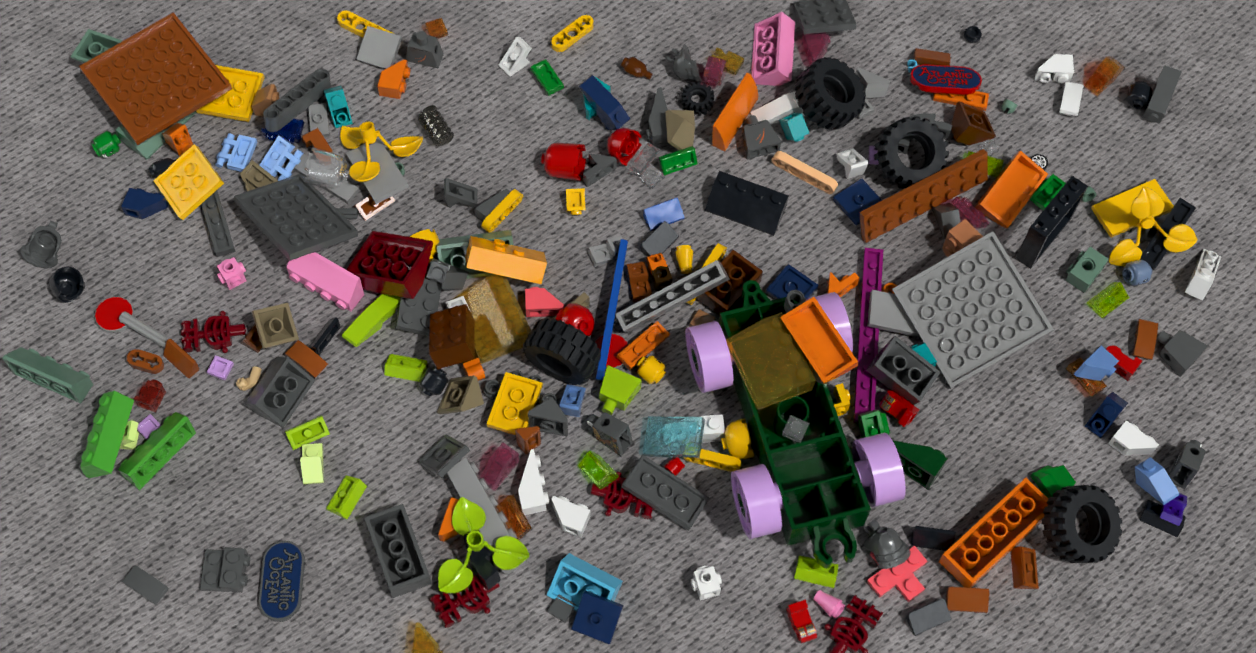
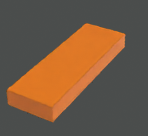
[933,91,989,111]
[617,321,670,371]

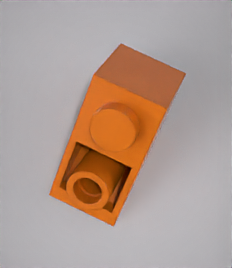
[377,59,410,99]
[162,123,193,156]

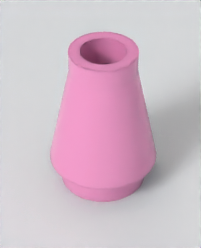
[813,590,845,619]

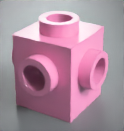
[217,257,246,290]

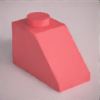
[525,287,564,317]

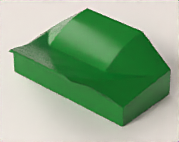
[1030,174,1066,210]
[858,409,890,438]
[1031,465,1076,499]

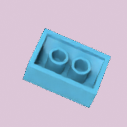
[547,553,623,611]

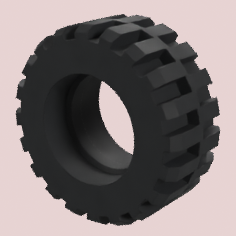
[795,57,866,130]
[874,116,949,189]
[523,318,601,385]
[1042,485,1123,563]

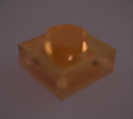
[425,18,448,38]

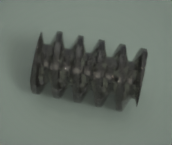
[418,105,454,146]

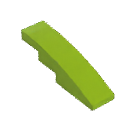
[342,294,400,347]

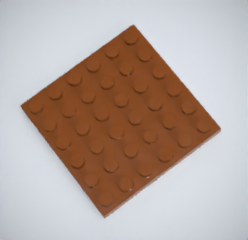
[79,12,232,145]

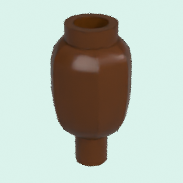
[621,57,653,80]

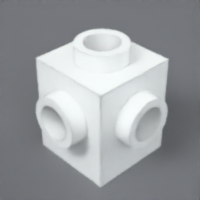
[691,566,722,600]

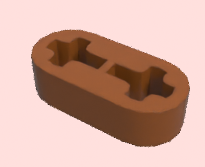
[127,349,164,374]

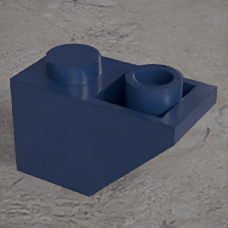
[121,188,168,219]
[1085,391,1128,438]

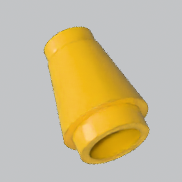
[675,245,693,274]

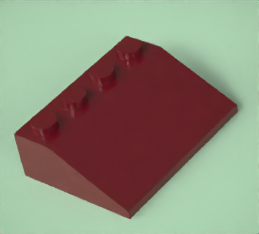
[347,231,433,299]

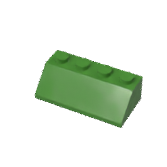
[80,391,134,478]
[118,412,196,491]

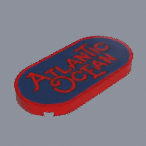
[910,64,982,95]

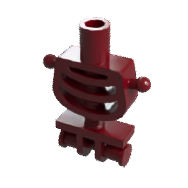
[181,311,246,353]
[591,471,655,519]
[430,575,500,628]
[824,594,883,653]

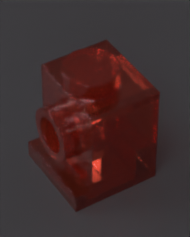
[134,379,166,412]

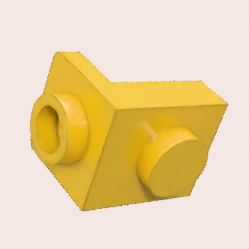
[566,188,586,215]
[833,383,850,416]

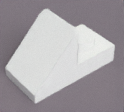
[499,37,532,76]
[836,149,868,179]

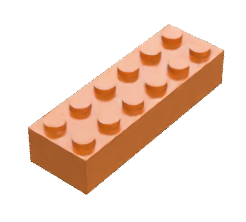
[939,478,1048,588]

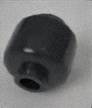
[1126,81,1152,109]
[419,366,448,396]

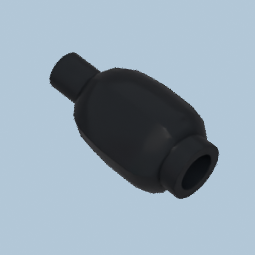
[148,158,178,178]

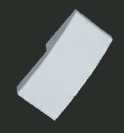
[1059,82,1084,116]

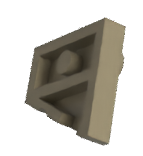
[240,160,278,191]

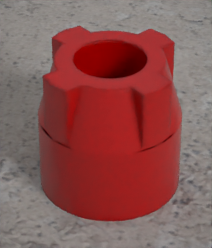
[663,457,685,476]

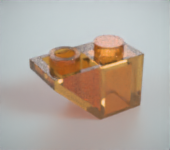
[1084,56,1125,96]

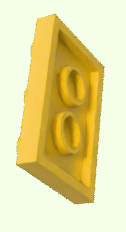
[486,372,543,435]

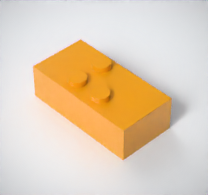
[465,236,547,284]

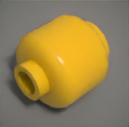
[637,355,666,384]

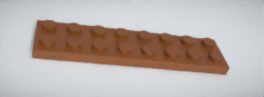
[860,149,988,243]

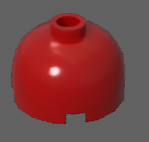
[607,127,642,166]
[555,303,595,336]

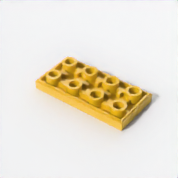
[1091,179,1174,238]

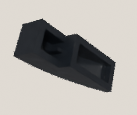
[463,532,501,591]

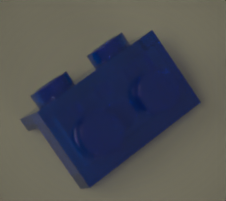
[261,119,305,144]

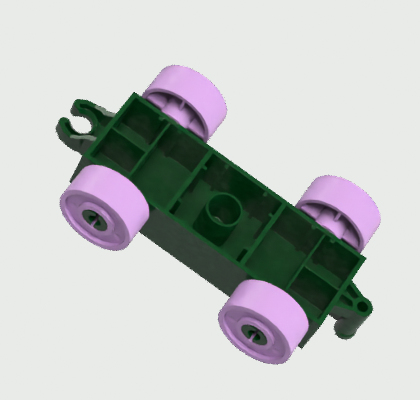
[685,280,906,569]

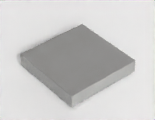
[356,26,402,69]

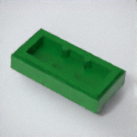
[531,59,564,96]
[659,146,698,175]

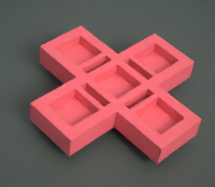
[867,546,928,602]

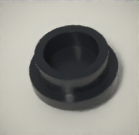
[964,26,982,43]

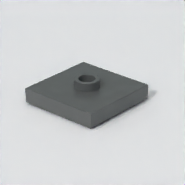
[418,434,470,478]

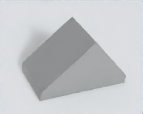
[855,67,891,98]

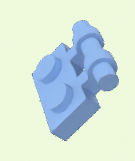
[215,133,258,172]
[259,135,303,181]

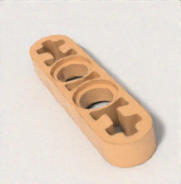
[771,151,838,194]

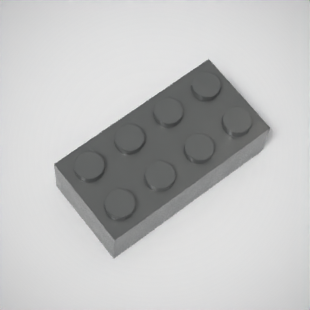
[364,504,432,598]

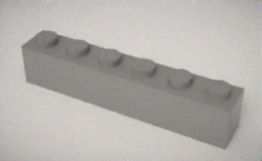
[615,260,730,333]
[447,458,528,575]

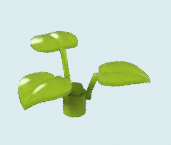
[438,497,529,593]

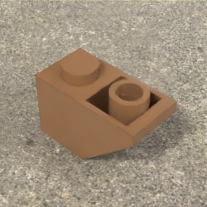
[252,84,279,117]

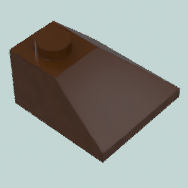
[951,101,996,146]

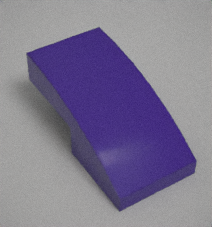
[1160,493,1187,526]

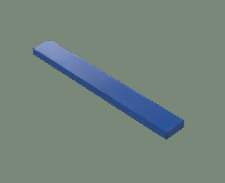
[596,239,628,380]

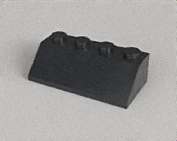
[705,171,789,236]

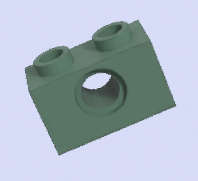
[1065,247,1109,293]

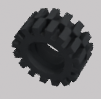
[681,81,714,116]

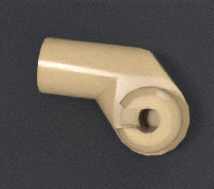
[236,366,262,391]

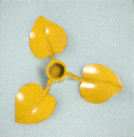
[340,122,423,182]
[1108,186,1198,267]

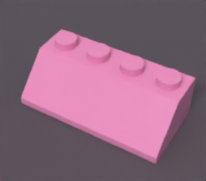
[751,12,795,86]
[287,252,364,312]

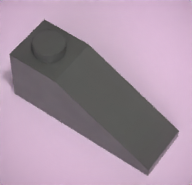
[646,87,668,145]

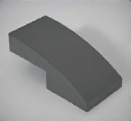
[122,565,169,605]

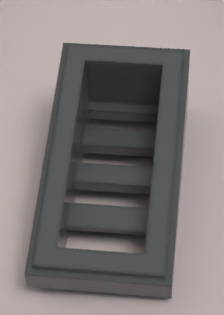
[474,188,510,222]

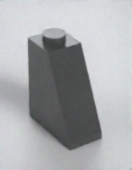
[1142,65,1182,124]

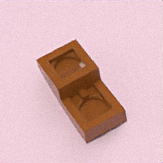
[626,262,652,302]
[1132,319,1158,360]
[285,340,328,379]

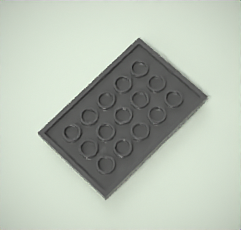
[234,174,358,261]

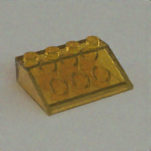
[452,274,531,364]
[726,312,816,410]

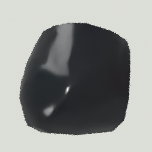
[49,266,85,303]

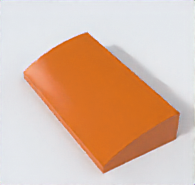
[712,73,758,151]
[974,151,1048,229]
[780,297,858,384]

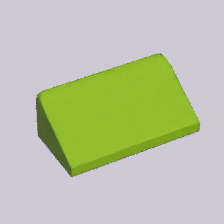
[384,354,428,382]
[285,415,330,450]
[326,475,367,519]
[794,555,839,588]

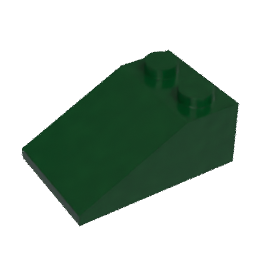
[892,440,948,490]

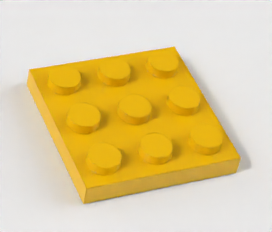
[196,65,265,122]
[153,144,224,220]

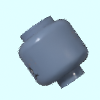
[1122,260,1152,286]

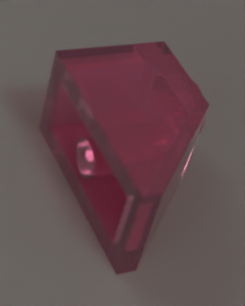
[802,32,830,65]
[703,56,727,87]
[480,442,519,491]

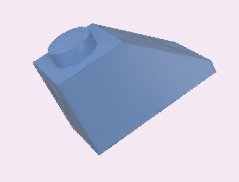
[1074,346,1119,381]
[1135,457,1179,505]

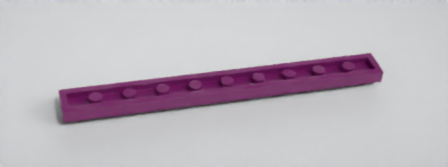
[853,248,884,423]

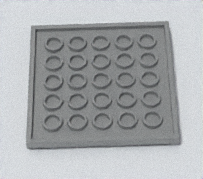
[892,231,1054,388]

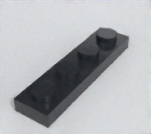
[1140,198,1196,270]

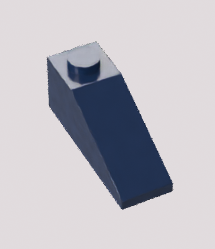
[579,75,630,130]

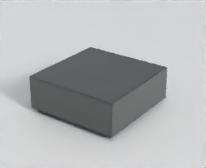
[548,594,576,623]

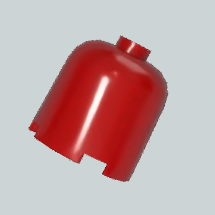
[541,143,586,181]

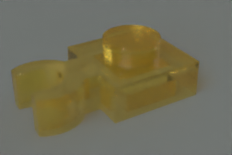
[711,48,744,75]

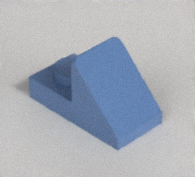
[559,384,586,417]

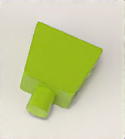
[599,365,642,415]

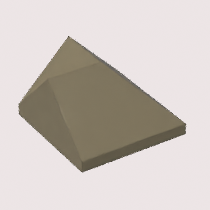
[665,110,695,150]
[252,303,299,349]
[437,375,484,414]

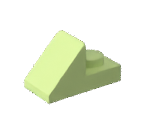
[119,420,139,450]
[300,443,324,484]

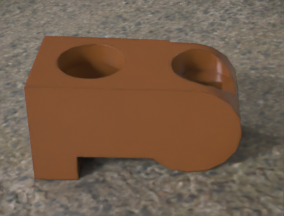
[302,128,333,165]

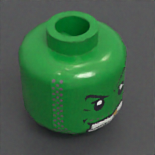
[92,131,121,158]

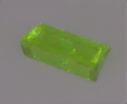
[1087,282,1129,318]
[578,450,619,489]

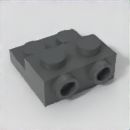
[200,548,250,593]

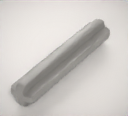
[119,311,171,348]

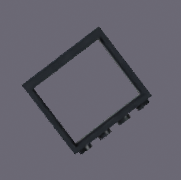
[1015,176,1088,269]

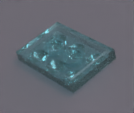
[642,416,705,458]

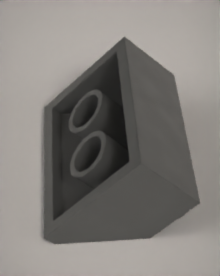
[866,336,940,405]
[244,357,315,428]

